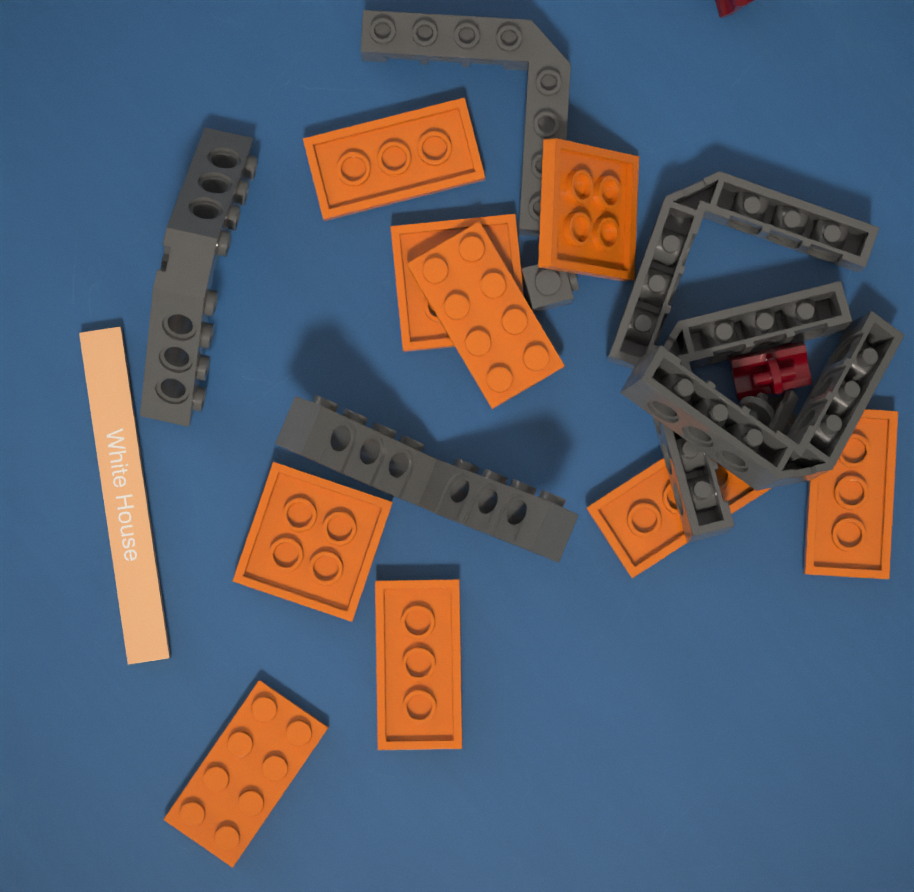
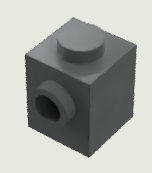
[521,264,579,313]

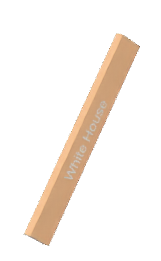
[79,327,171,665]

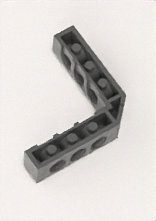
[361,10,571,237]
[140,127,258,427]
[607,171,880,369]
[652,281,852,543]
[620,311,905,491]
[275,395,579,563]

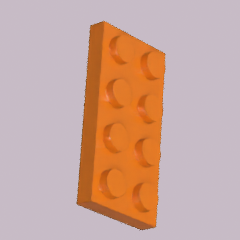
[303,97,485,221]
[407,221,565,410]
[803,409,898,579]
[586,458,771,578]
[375,579,462,750]
[163,680,329,868]

